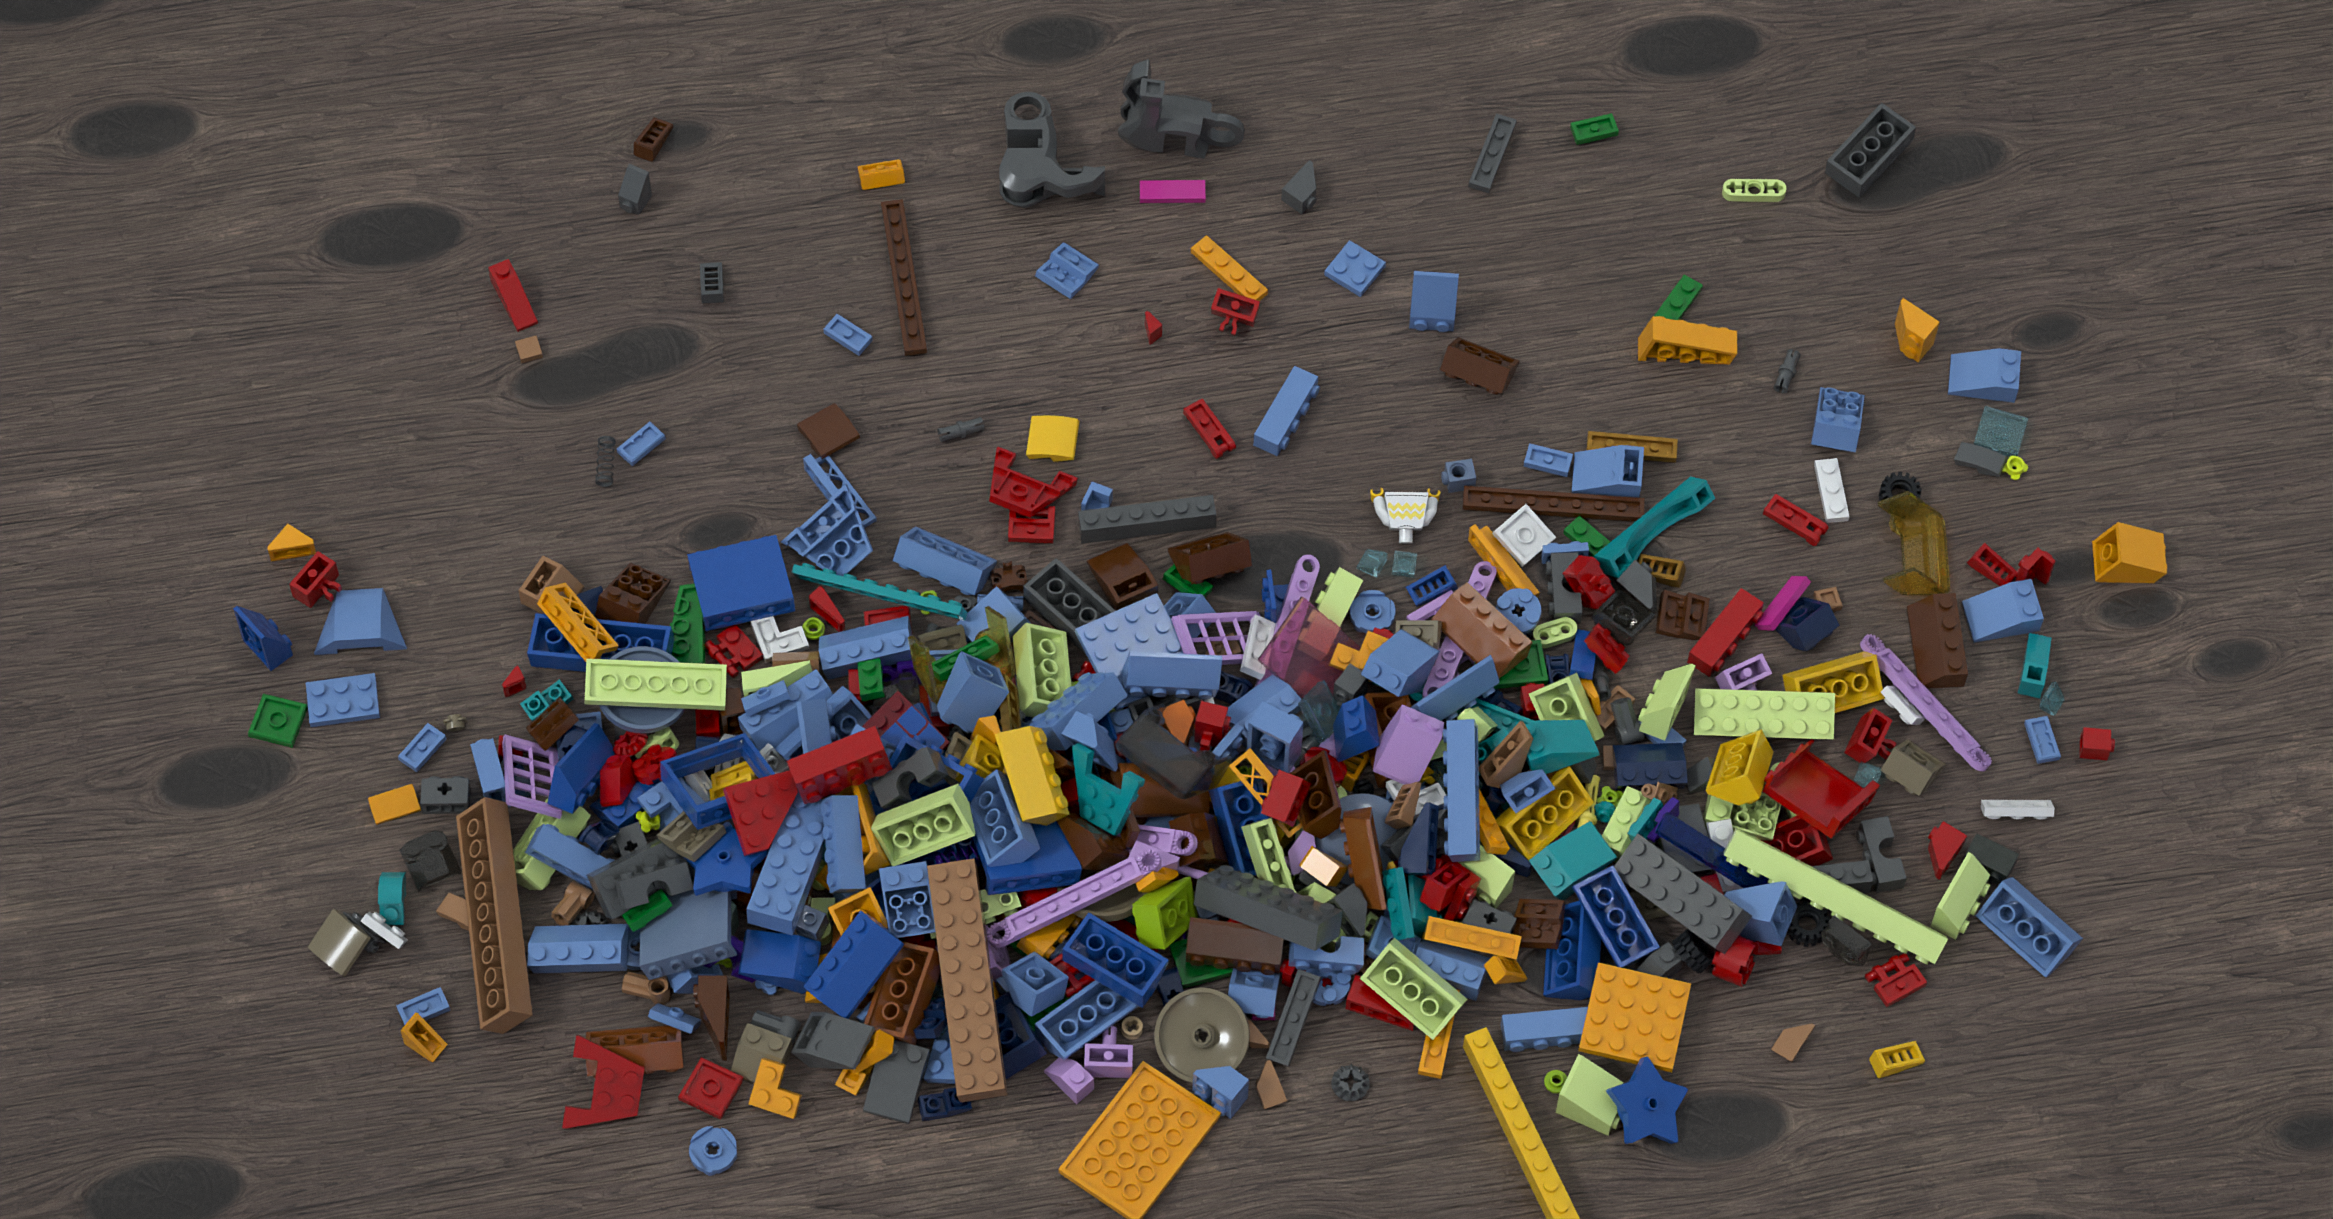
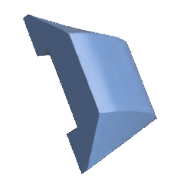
[781,484,873,576]
[314,588,407,655]

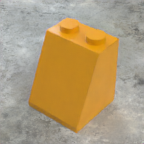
[2092,522,2167,583]

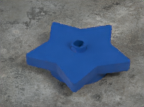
[684,822,770,896]
[1606,1057,1688,1144]

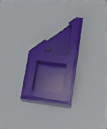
[1647,797,1679,843]

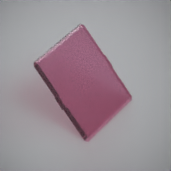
[1258,596,1361,716]

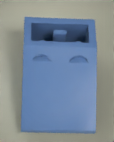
[1811,387,1865,452]
[1572,445,1644,498]
[879,861,936,938]

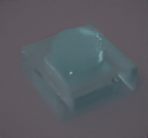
[1392,551,1417,578]
[1853,761,1882,788]

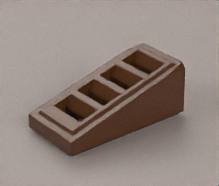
[634,117,673,162]

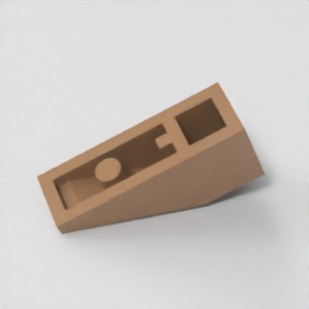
[1479,721,1533,789]

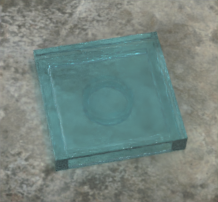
[1974,406,2028,457]
[1298,680,1340,743]

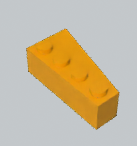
[1638,316,1737,365]

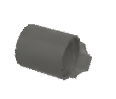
[1610,697,1644,745]
[751,1010,801,1045]

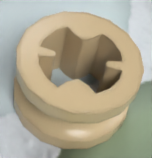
[1121,1016,1143,1040]

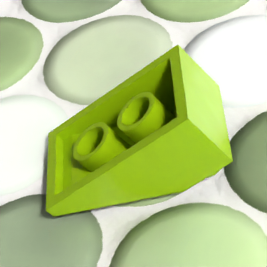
[1132,877,1198,949]

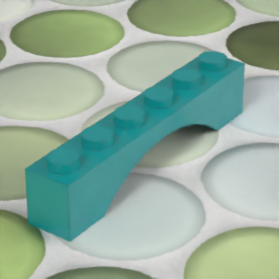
[1594,476,1715,578]

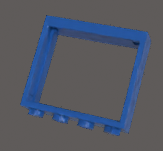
[660,733,775,830]
[870,734,984,853]

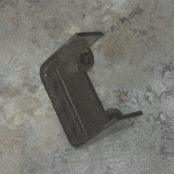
[1116,703,1233,799]

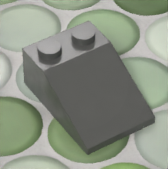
[1658,803,1715,875]
[863,1040,930,1124]

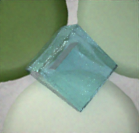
[1356,549,1388,578]
[2039,681,2064,716]

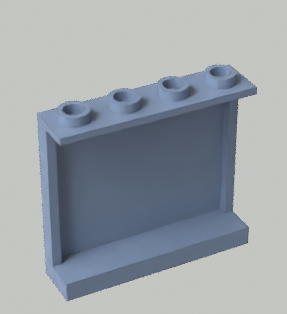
[639,890,737,980]

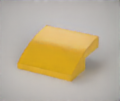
[1026,415,1080,462]
[709,761,757,800]

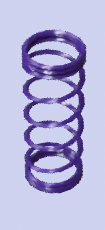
[935,844,979,864]

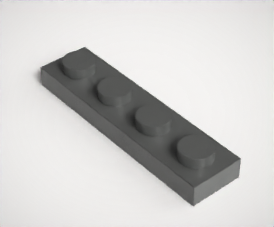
[1468,113,1517,193]
[1266,969,1321,1067]

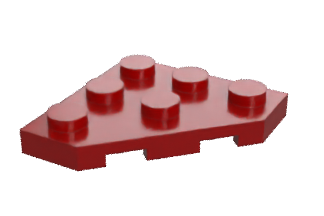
[723,770,798,857]

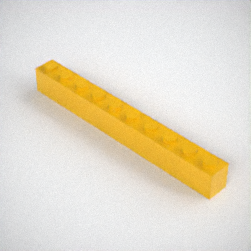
[1463,1027,1580,1219]

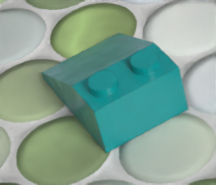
[1525,720,1600,774]
[1529,821,1618,901]

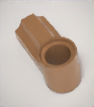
[551,880,595,926]
[622,972,671,1005]

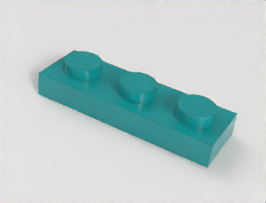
[1382,867,1415,941]

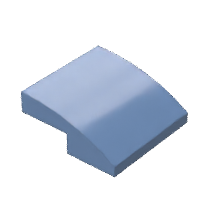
[1035,242,1099,299]

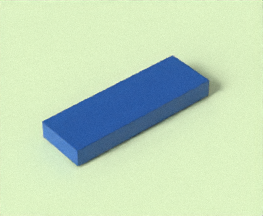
[1569,629,1596,680]

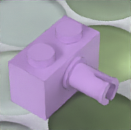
[1715,653,1772,690]
[1084,1026,1133,1078]

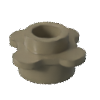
[443,714,467,731]

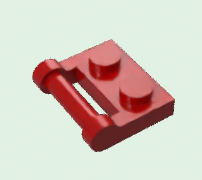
[1008,506,1055,544]

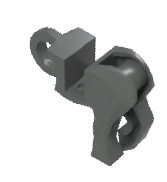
[1118,59,1245,159]
[999,92,1105,208]

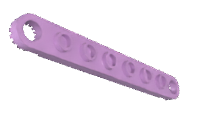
[1255,555,1320,687]
[1422,561,1497,699]
[1860,634,1992,771]
[1117,824,1198,856]
[987,849,1162,948]

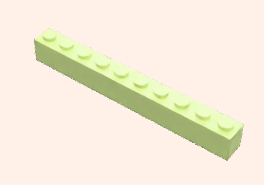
[1723,828,1948,965]

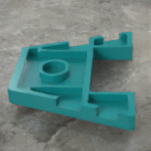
[1072,743,1145,835]

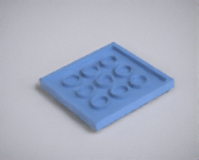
[1074,593,1184,711]

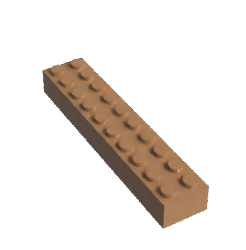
[456,797,533,1034]
[927,858,1008,1103]

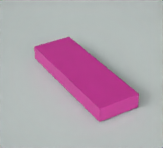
[1140,180,1206,203]
[1754,576,1811,631]

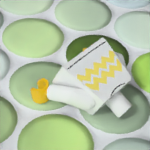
[1370,488,1441,544]

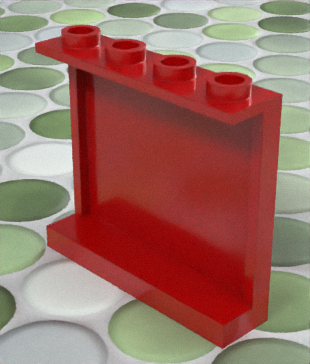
[1762,739,1880,839]

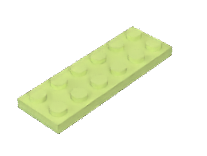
[584,659,727,710]
[1694,688,1835,739]

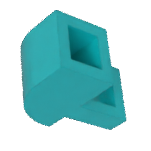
[378,872,406,925]

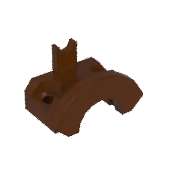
[990,561,1028,593]

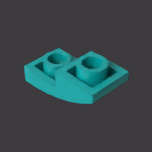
[520,679,574,722]

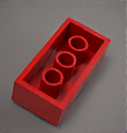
[787,726,892,805]

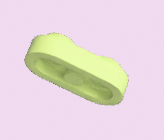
[1532,617,1577,648]

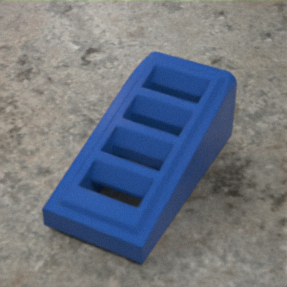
[1406,565,1458,607]

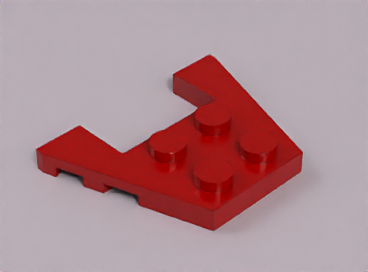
[989,447,1078,518]
[562,1034,644,1129]

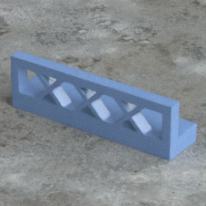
[803,454,876,528]

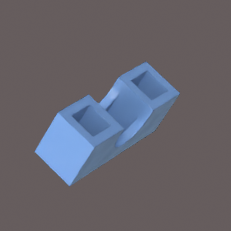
[1289,936,1364,975]

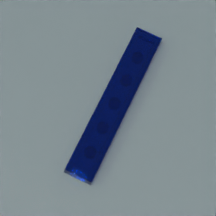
[1655,812,1770,888]

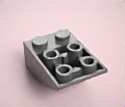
[791,1012,876,1069]

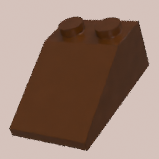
[1057,812,1129,871]
[1168,813,1228,867]
[693,975,730,1061]

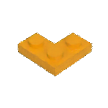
[1329,631,1388,683]
[748,1058,802,1119]

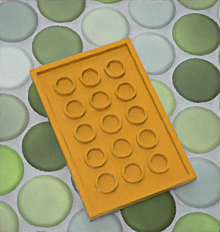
[1058,1061,1221,1219]

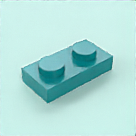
[1627,798,1664,841]

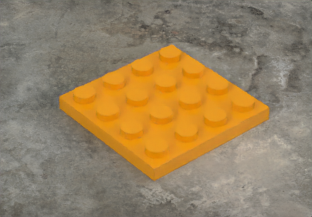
[1578,963,1691,1073]

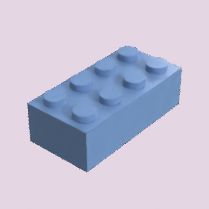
[1029,672,1127,750]

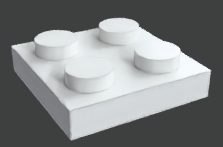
[1492,504,1556,567]

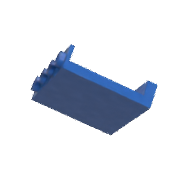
[687,535,795,631]
[973,821,1082,895]

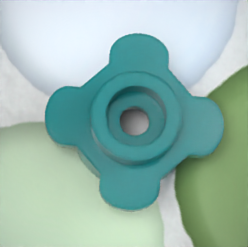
[1594,801,1616,823]

